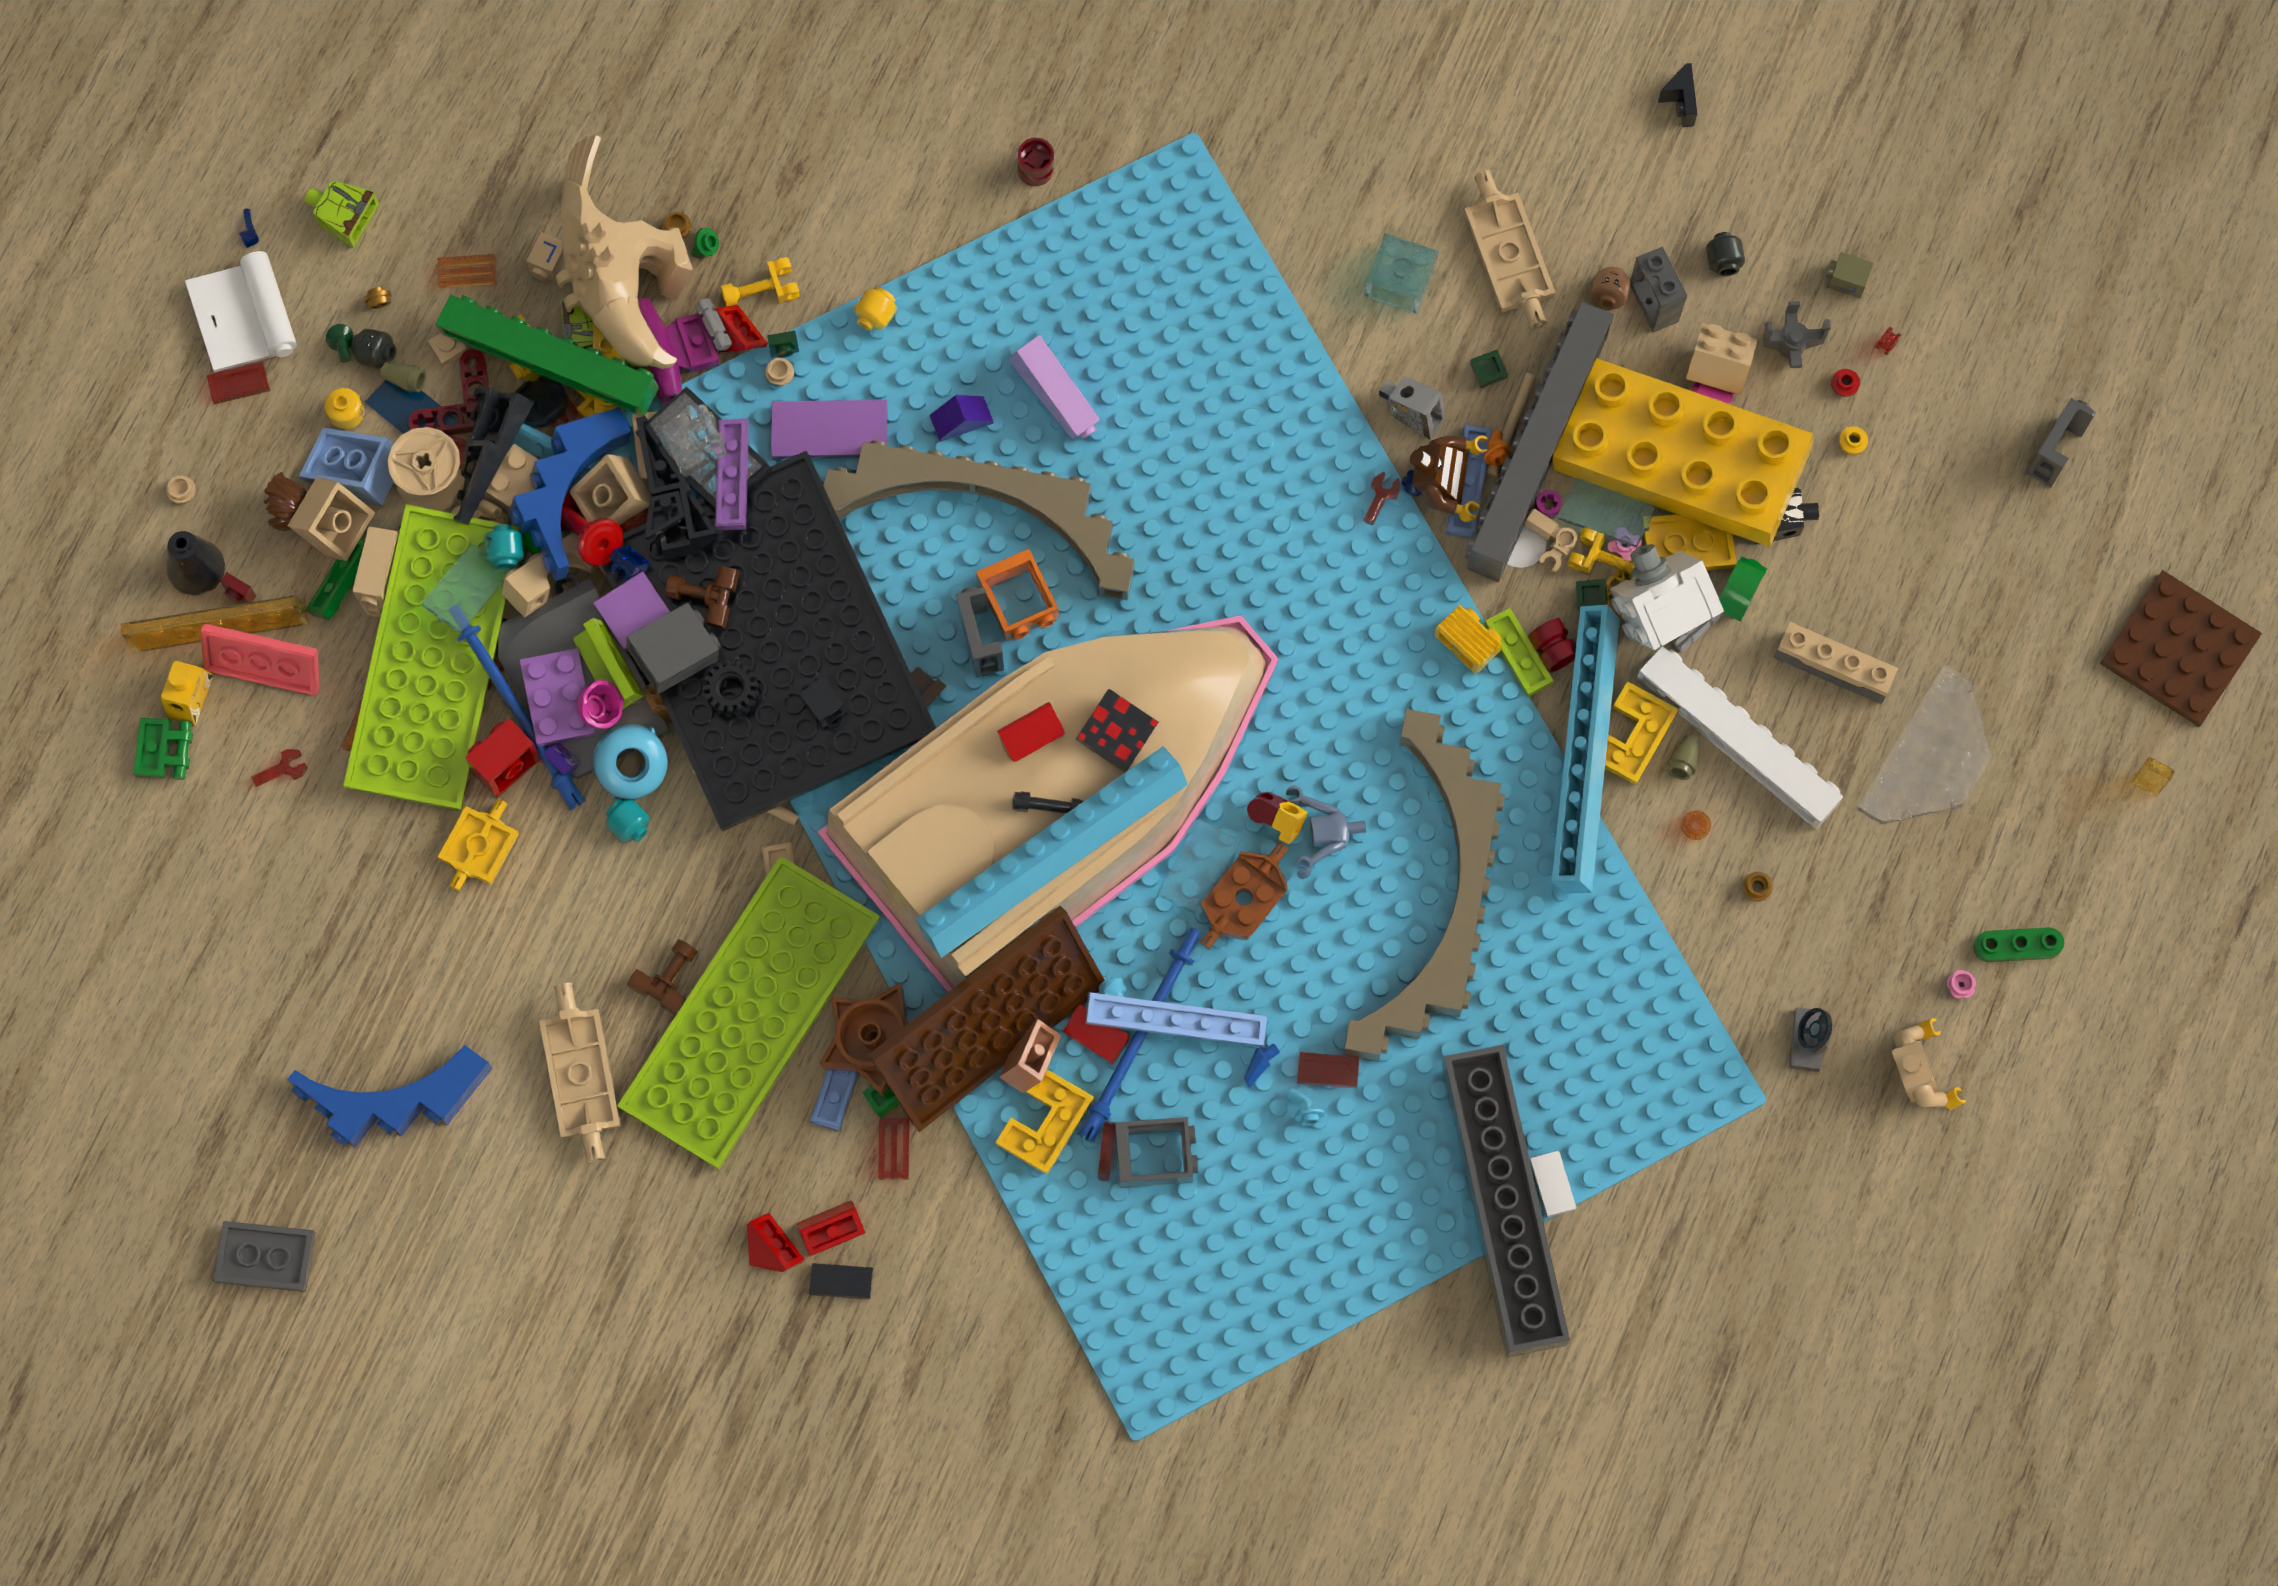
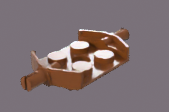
[1199,842,1289,950]

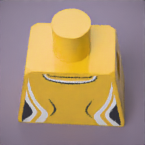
[161,661,214,726]

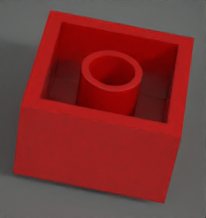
[465,718,541,798]

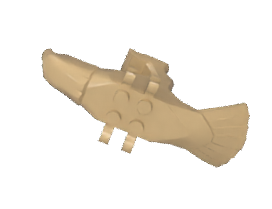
[556,135,693,369]

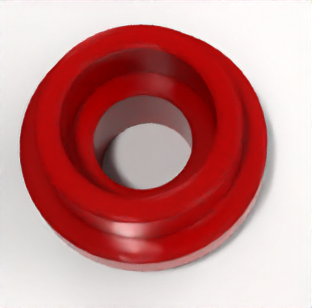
[1831,369,1860,397]

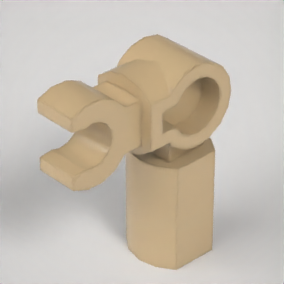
[1524,509,1577,574]

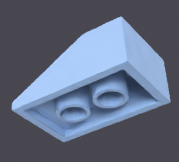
[299,427,394,505]

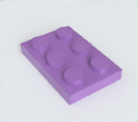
[520,648,596,747]

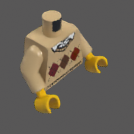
[1891,1018,1966,1110]

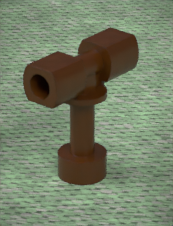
[665,566,740,629]
[627,939,698,1015]

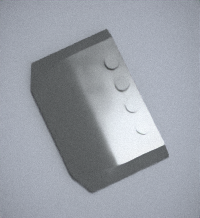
[498,579,670,779]

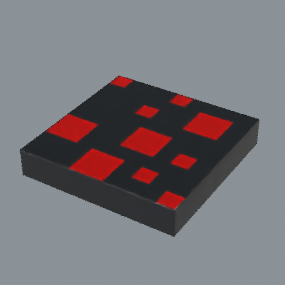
[1076,689,1159,772]

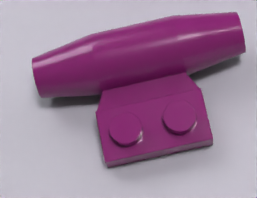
[638,298,719,406]

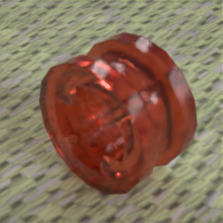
[1875,327,1902,355]

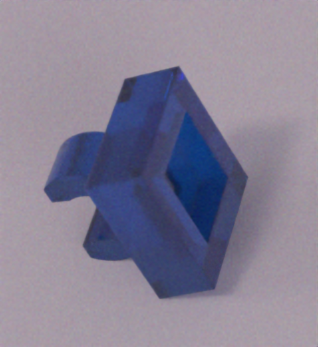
[609,545,650,583]

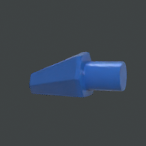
[1244,1043,1280,1087]

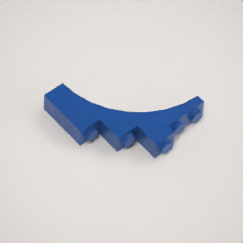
[508,407,631,581]
[287,1045,492,1147]

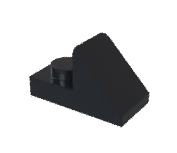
[1658,63,1697,127]

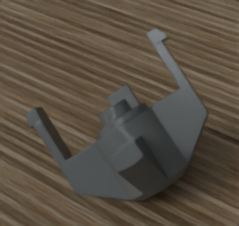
[1763,301,1831,368]

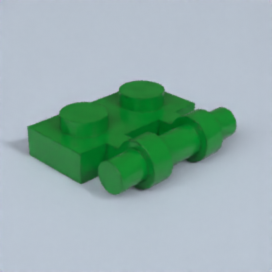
[133,717,193,780]

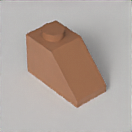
[999,1019,1061,1094]

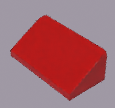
[997,702,1065,762]
[1063,1004,1130,1064]
[796,1201,865,1257]

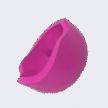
[576,680,624,729]

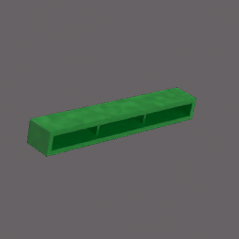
[435,294,659,417]

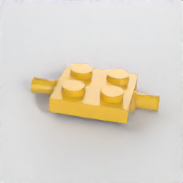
[438,799,519,892]

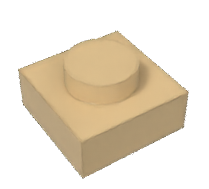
[428,333,467,367]

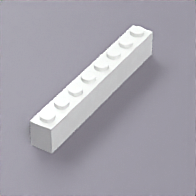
[1636,646,1843,830]

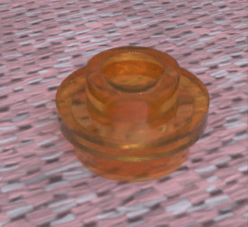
[1681,811,1711,840]

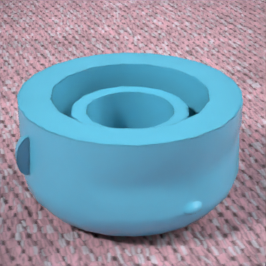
[593,724,668,799]

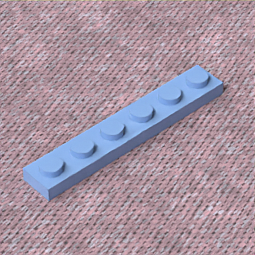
[1085,992,1267,1047]

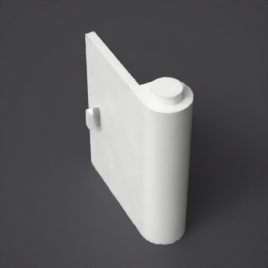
[185,251,297,373]

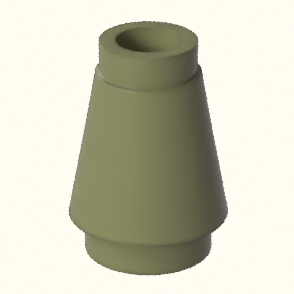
[381,362,426,393]
[1667,735,1701,780]

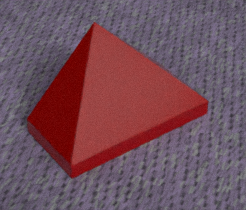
[714,305,768,353]
[747,1213,805,1272]

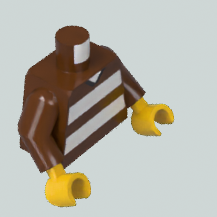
[1410,435,1488,522]

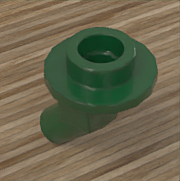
[326,324,354,363]

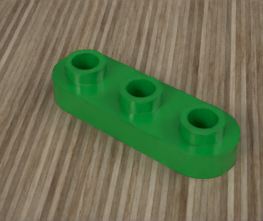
[1973,927,2065,962]

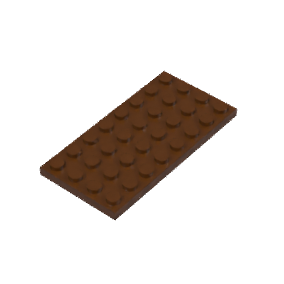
[868,906,1105,1132]

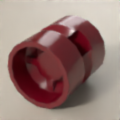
[1017,137,1054,186]
[1528,618,1576,673]

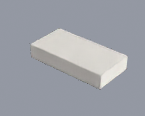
[1530,1151,1576,1218]

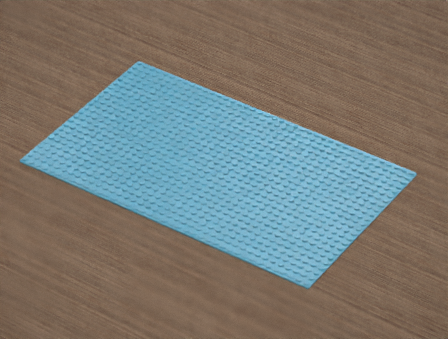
[604,133,1766,1441]

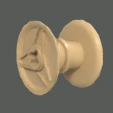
[387,427,465,511]

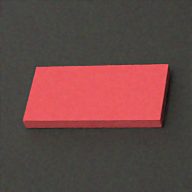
[201,623,320,696]

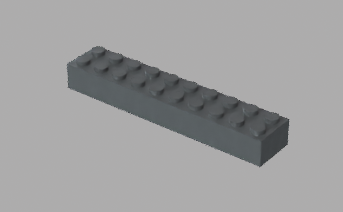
[1465,301,1614,582]
[1442,1045,1570,1358]

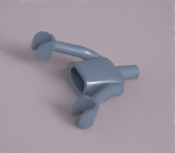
[1286,786,1366,879]

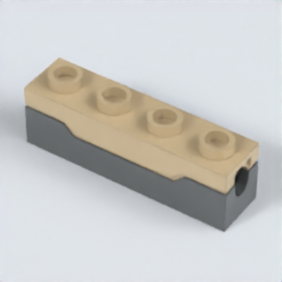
[1774,622,1898,704]

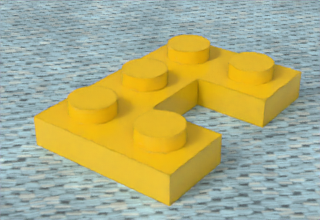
[1605,681,1679,785]
[995,1069,1094,1175]

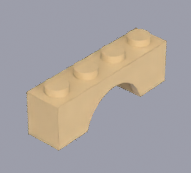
[501,531,599,618]

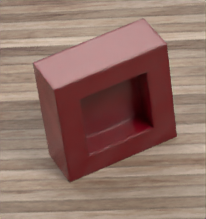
[220,572,256,605]

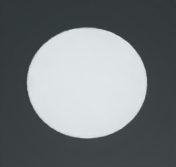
[1507,525,1546,568]

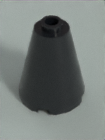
[167,531,226,596]

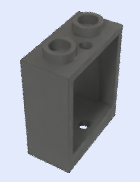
[1630,246,1687,332]
[1115,1117,1198,1188]

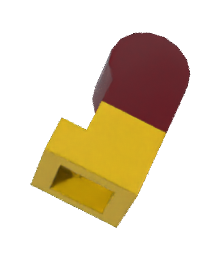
[1247,792,1308,844]

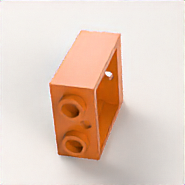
[976,549,1059,641]

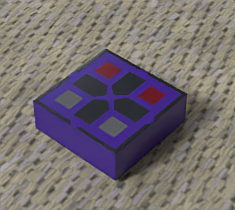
[544,743,581,774]

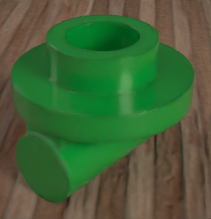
[691,228,719,258]

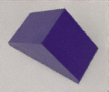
[930,395,994,442]

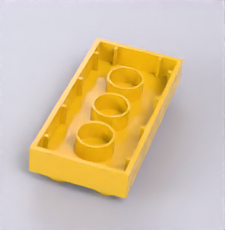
[1553,358,1813,547]

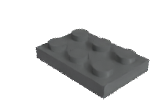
[213,1221,316,1292]

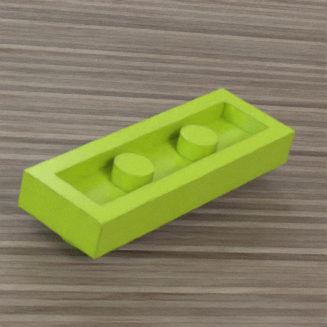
[1484,608,1554,697]

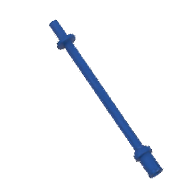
[448,605,586,810]
[1077,927,1201,1143]

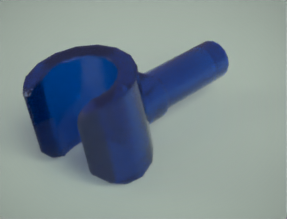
[239,208,260,248]

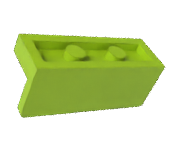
[573,618,644,710]

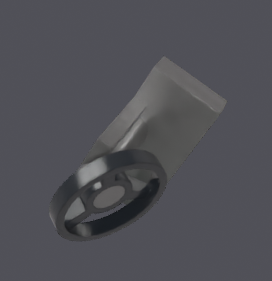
[1789,1007,1833,1072]

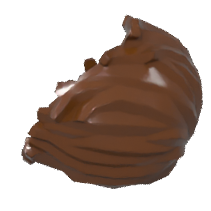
[264,472,307,531]

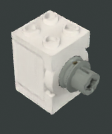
[1610,544,1724,650]

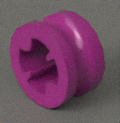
[1535,490,1562,519]

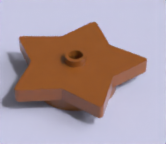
[820,983,910,1095]

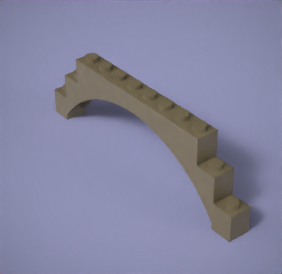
[824,440,1134,600]
[1343,709,1505,1062]

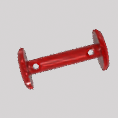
[560,488,624,567]

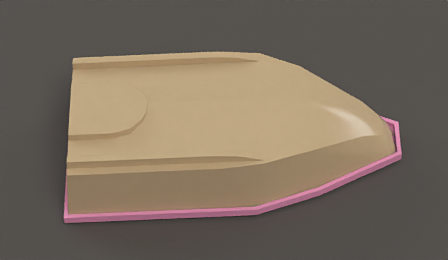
[817,615,1278,993]

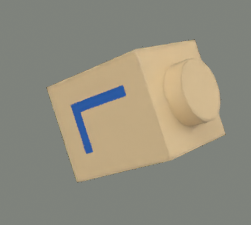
[526,232,565,283]

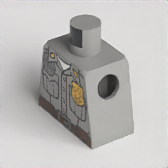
[1379,377,1446,440]

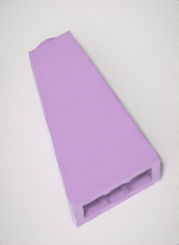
[1009,335,1100,440]

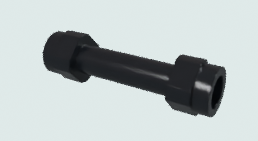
[1012,791,1084,813]

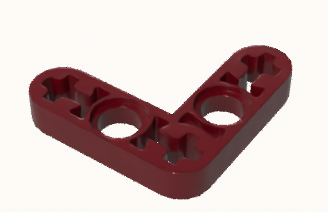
[408,349,490,435]

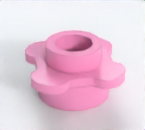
[1607,528,1642,561]

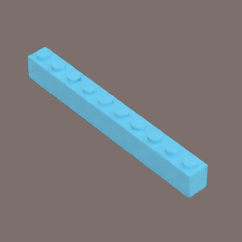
[1551,605,1620,894]
[916,746,1188,958]

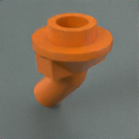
[1484,429,1511,466]

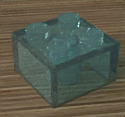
[1364,233,1439,314]

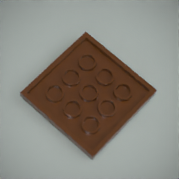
[2100,570,2262,727]

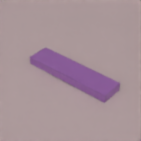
[715,419,749,530]

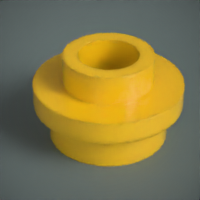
[1839,426,1868,455]

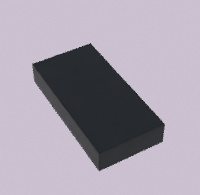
[809,1263,873,1299]

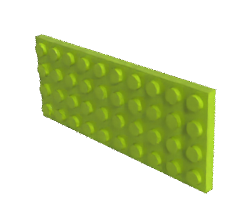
[343,504,519,811]
[617,856,881,1170]

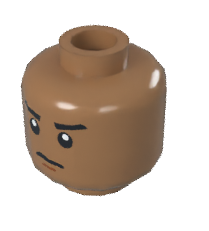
[1591,266,1631,310]

